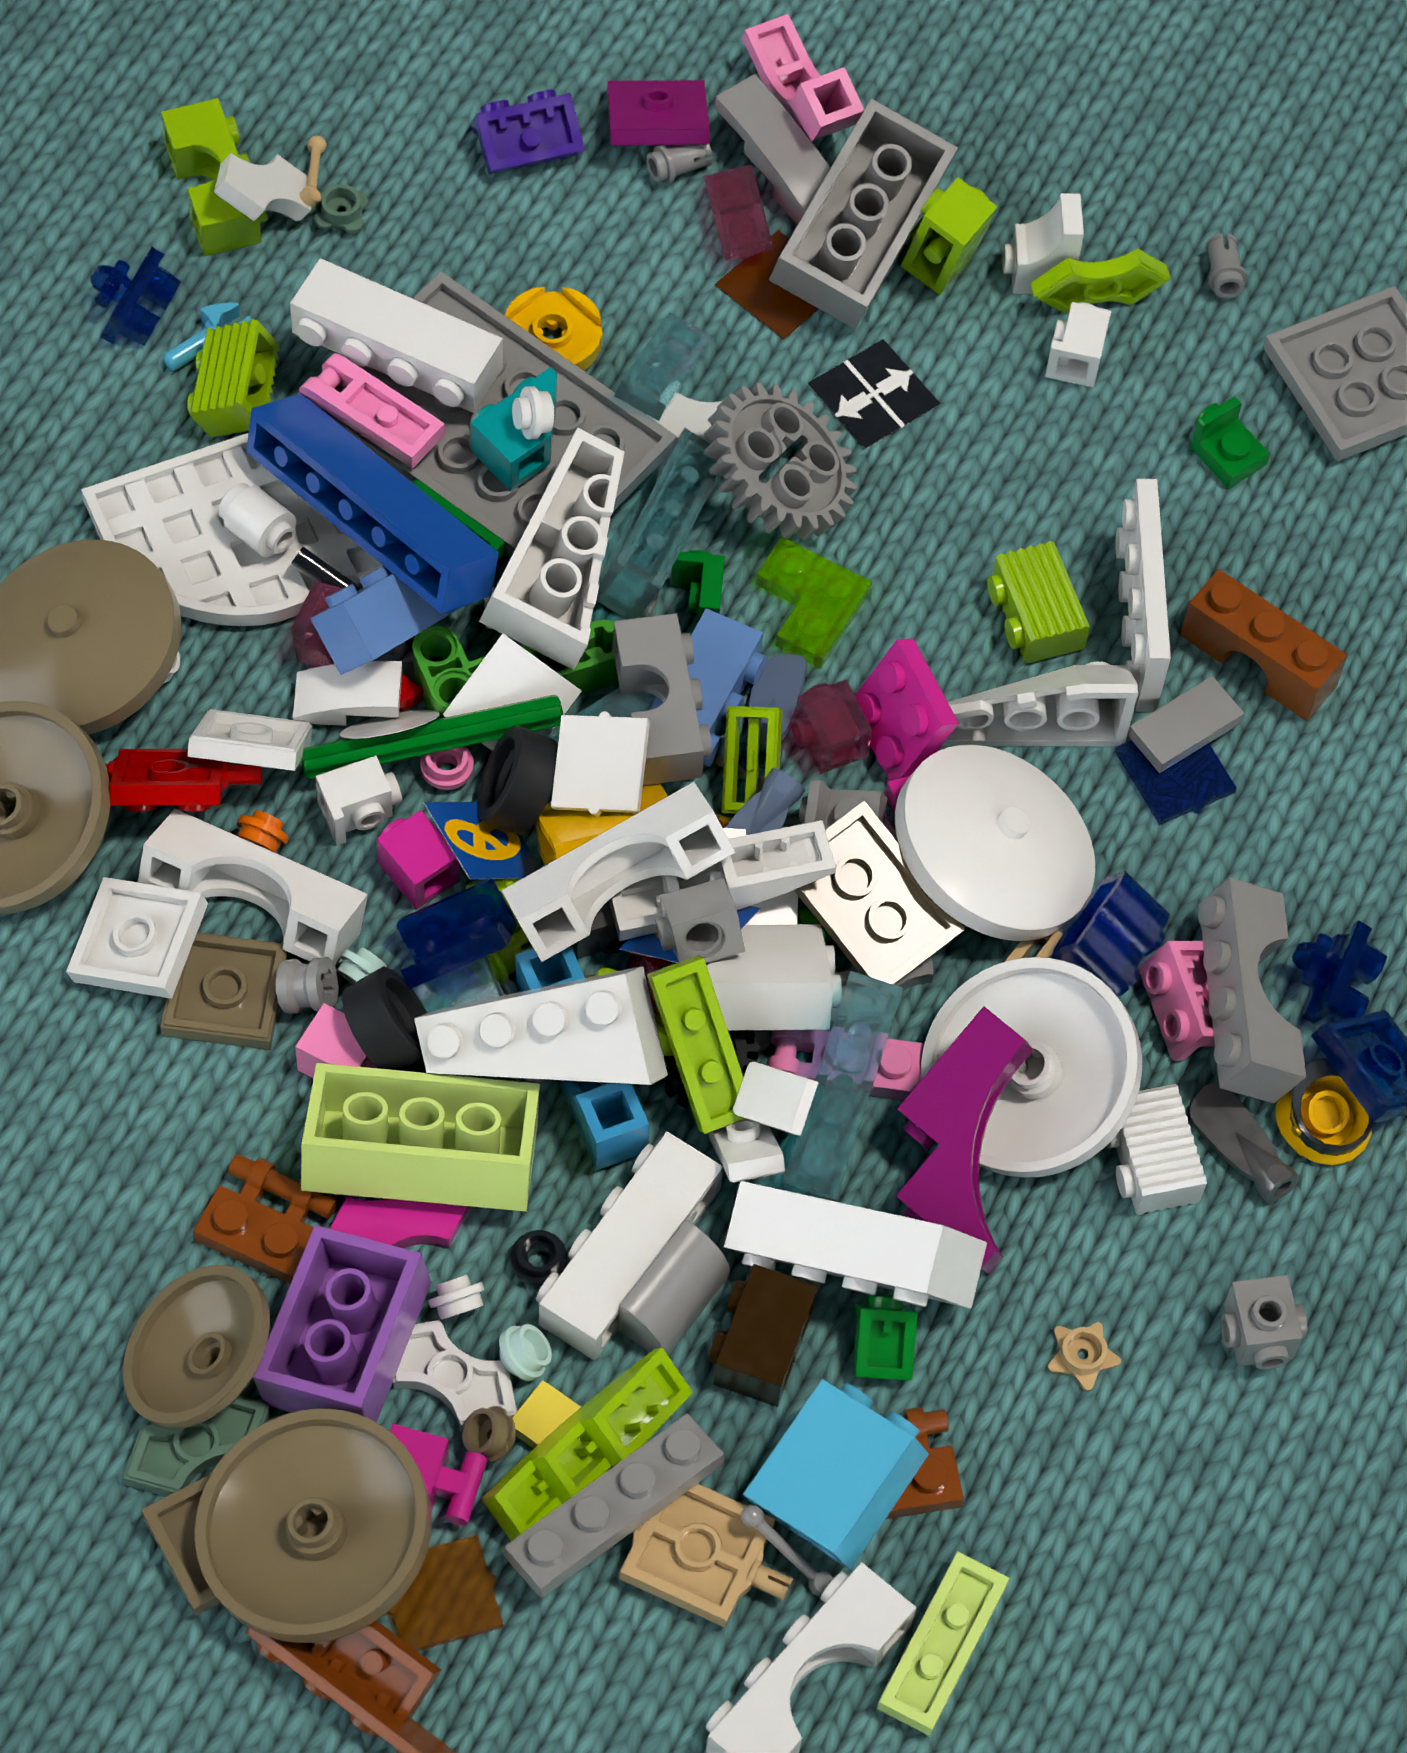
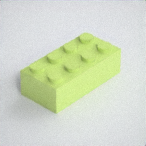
[301,1063,540,1212]

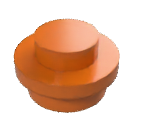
[237,810,289,853]

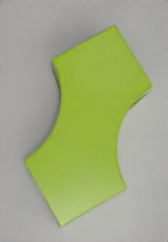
[1030,248,1171,314]

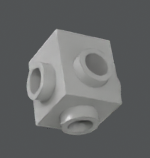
[1221,1275,1308,1370]

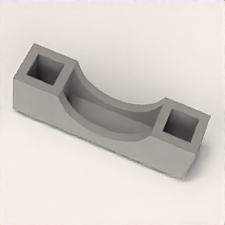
[1198,877,1306,1103]

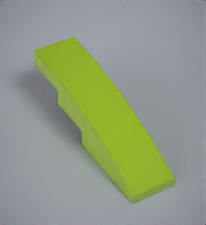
[481,1347,693,1541]

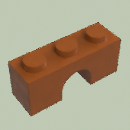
[1180,569,1347,721]

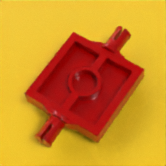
[105,749,262,812]

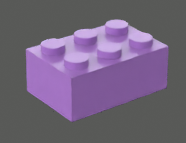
[253,1225,432,1423]

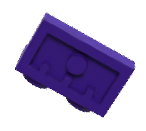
[471,89,585,175]

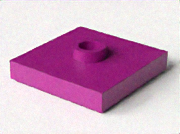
[607,80,710,146]

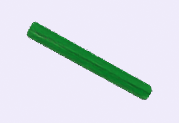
[301,695,563,779]

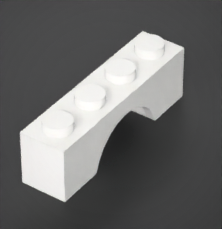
[501,782,735,962]
[138,809,368,966]
[705,1562,916,1753]

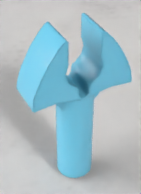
[163,303,251,371]

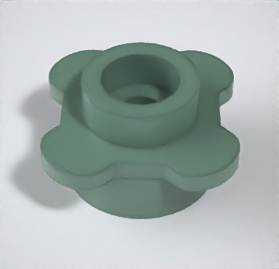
[315,184,368,234]

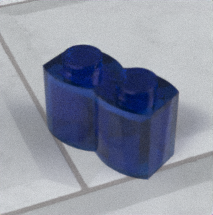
[1051,871,1170,996]

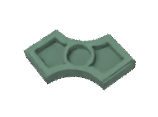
[123,1395,271,1497]

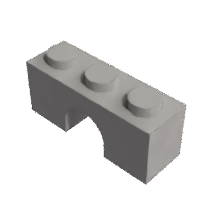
[613,613,712,785]

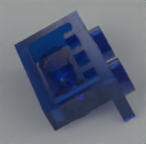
[396,879,517,989]

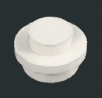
[512,386,554,440]
[428,1274,485,1320]

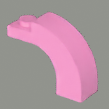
[742,14,865,142]

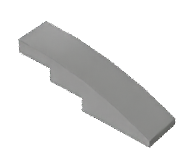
[715,74,831,224]

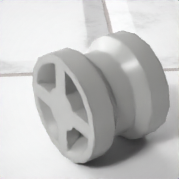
[275,957,339,1014]

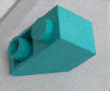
[470,367,557,491]

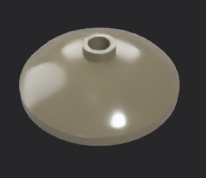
[123,1265,270,1428]

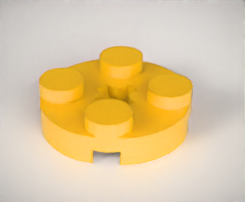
[505,286,603,371]

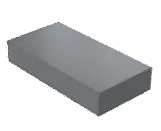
[1127,676,1245,773]

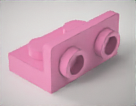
[1139,941,1215,1061]

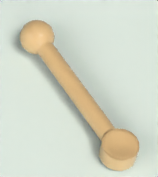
[300,135,327,207]

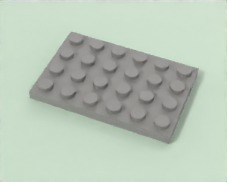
[322,272,677,557]

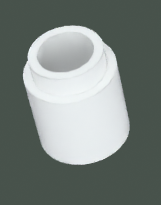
[218,483,296,557]

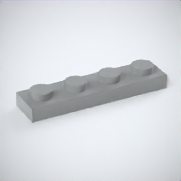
[504,1413,724,1599]

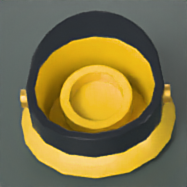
[1275,1058,1374,1166]

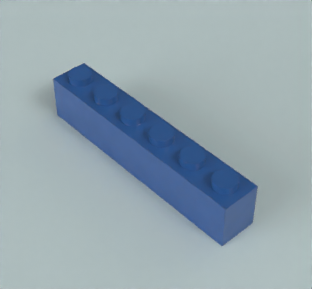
[246,393,499,614]

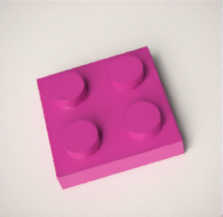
[849,638,959,781]

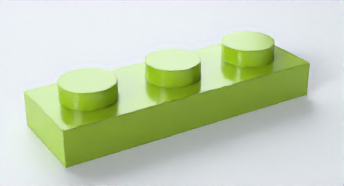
[647,955,745,1134]

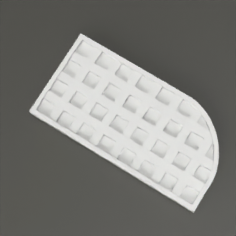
[81,433,383,626]

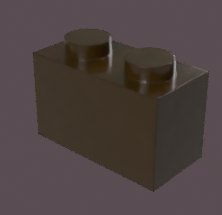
[707,1264,818,1407]

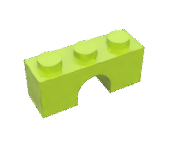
[161,98,267,257]

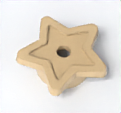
[1048,1322,1121,1391]

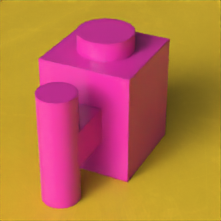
[377,801,460,910]
[390,1423,488,1526]

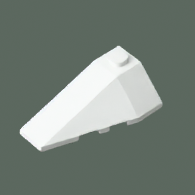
[942,661,1138,746]

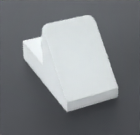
[733,1062,818,1136]

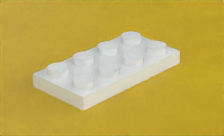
[1115,479,1171,712]

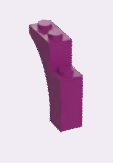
[896,1006,1033,1274]

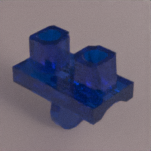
[90,247,182,346]
[1292,920,1388,1027]

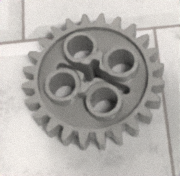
[704,383,858,540]

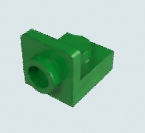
[1190,396,1270,489]
[670,550,725,622]
[852,1293,918,1381]

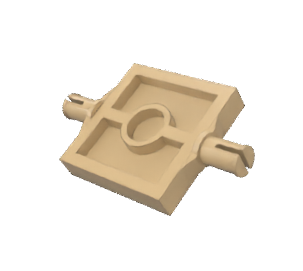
[619,1484,794,1628]

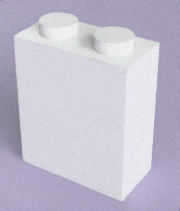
[707,924,842,1030]

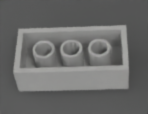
[769,98,958,329]

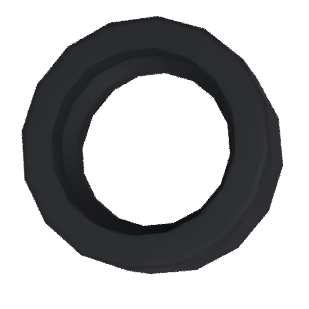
[477,725,558,835]
[342,966,427,1071]

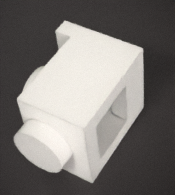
[1045,302,1111,388]
[316,756,402,846]

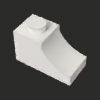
[1002,194,1084,294]

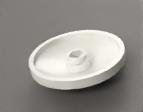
[895,745,1095,941]
[921,957,1142,1177]

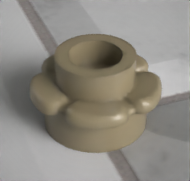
[462,1406,516,1462]

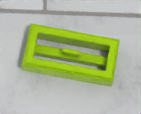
[722,706,783,814]

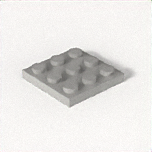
[1263,286,1407,462]

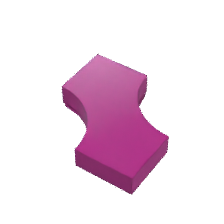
[330,1196,471,1248]

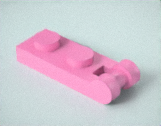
[299,353,445,469]
[767,1030,925,1100]

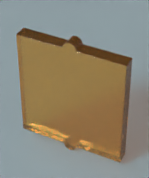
[386,1535,503,1651]

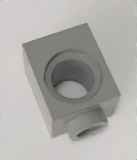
[655,878,745,963]

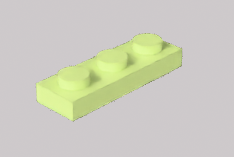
[877,1551,1010,1736]

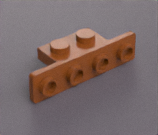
[245,1620,456,1753]

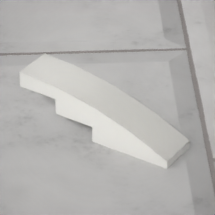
[609,820,836,941]

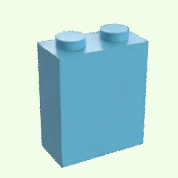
[743,1379,929,1570]

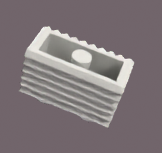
[1106,1084,1207,1215]

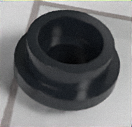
[511,1230,567,1286]

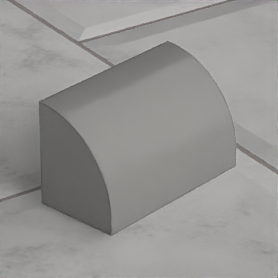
[618,1219,730,1356]

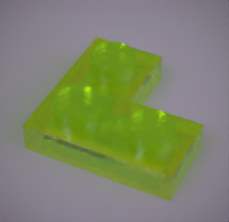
[756,537,872,669]

